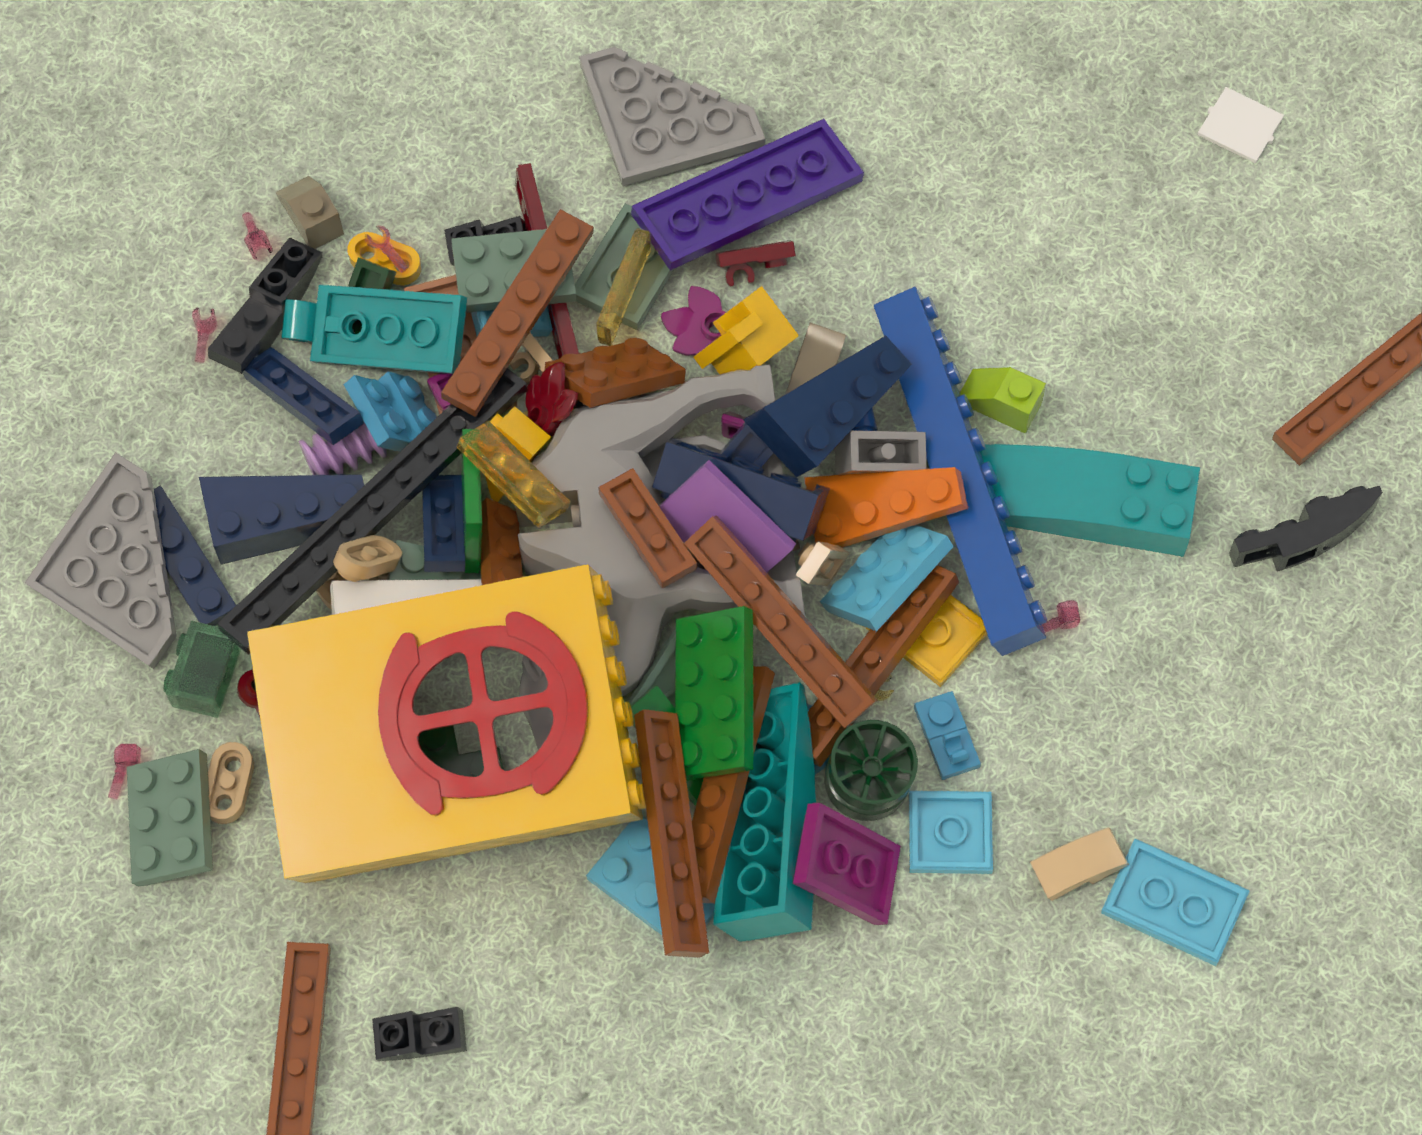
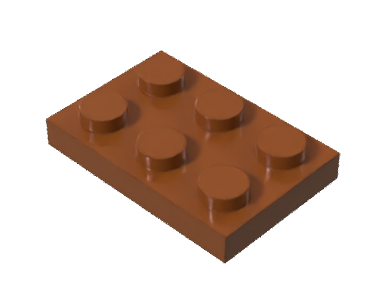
[545,338,686,408]

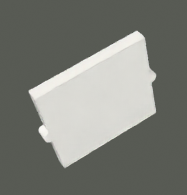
[1197,87,1284,164]

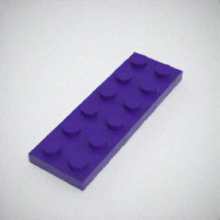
[631,118,864,271]

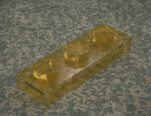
[457,421,571,528]

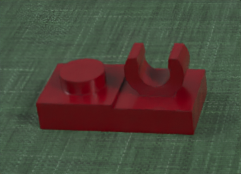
[715,240,796,286]

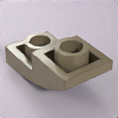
[785,322,846,394]

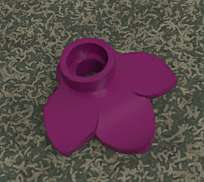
[661,286,726,356]

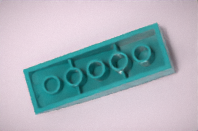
[980,444,1200,557]
[713,682,816,942]

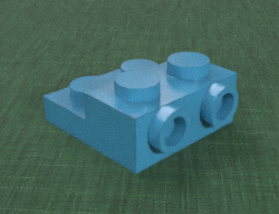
[343,371,437,452]

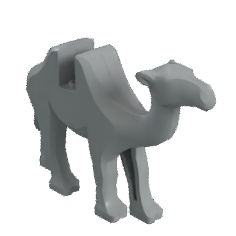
[514,365,805,750]

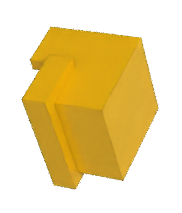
[693,286,799,375]

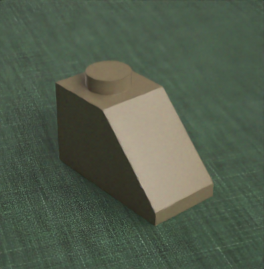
[276,176,344,249]

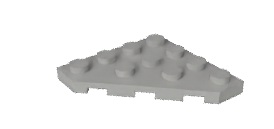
[579,47,765,186]
[25,452,177,669]

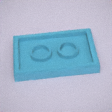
[1101,839,1250,966]

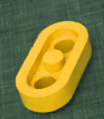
[347,232,421,286]

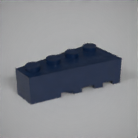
[743,335,912,478]
[652,439,830,543]
[199,475,365,565]

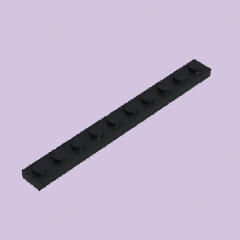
[217,368,527,655]

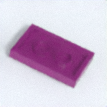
[793,802,901,925]

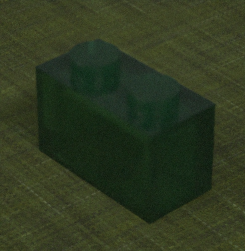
[163,621,241,718]

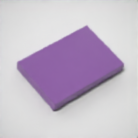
[659,460,796,572]

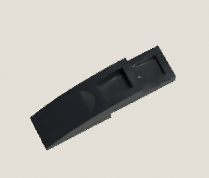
[208,237,322,374]
[1229,486,1383,572]

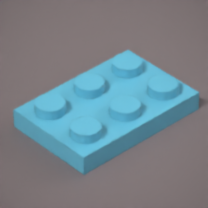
[820,525,954,631]
[586,817,715,935]

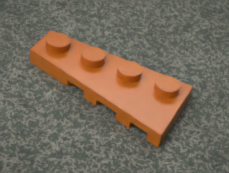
[804,467,968,548]

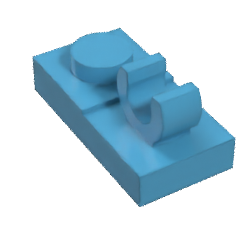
[914,691,981,780]

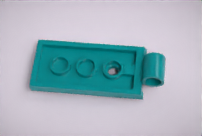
[281,285,468,374]

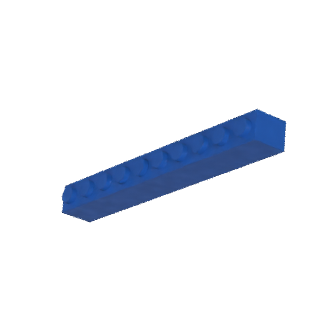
[873,286,1047,656]

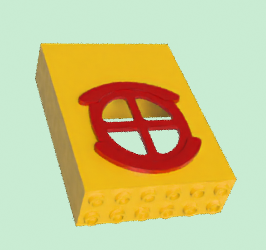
[247,564,646,883]

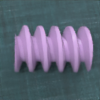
[299,421,387,475]

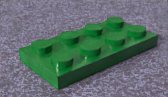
[675,606,753,781]

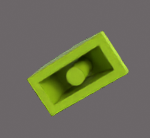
[960,367,1046,434]

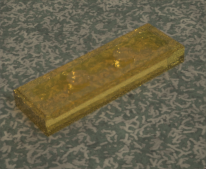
[596,228,651,346]

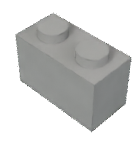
[835,431,926,475]

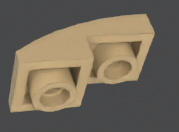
[1030,828,1129,901]

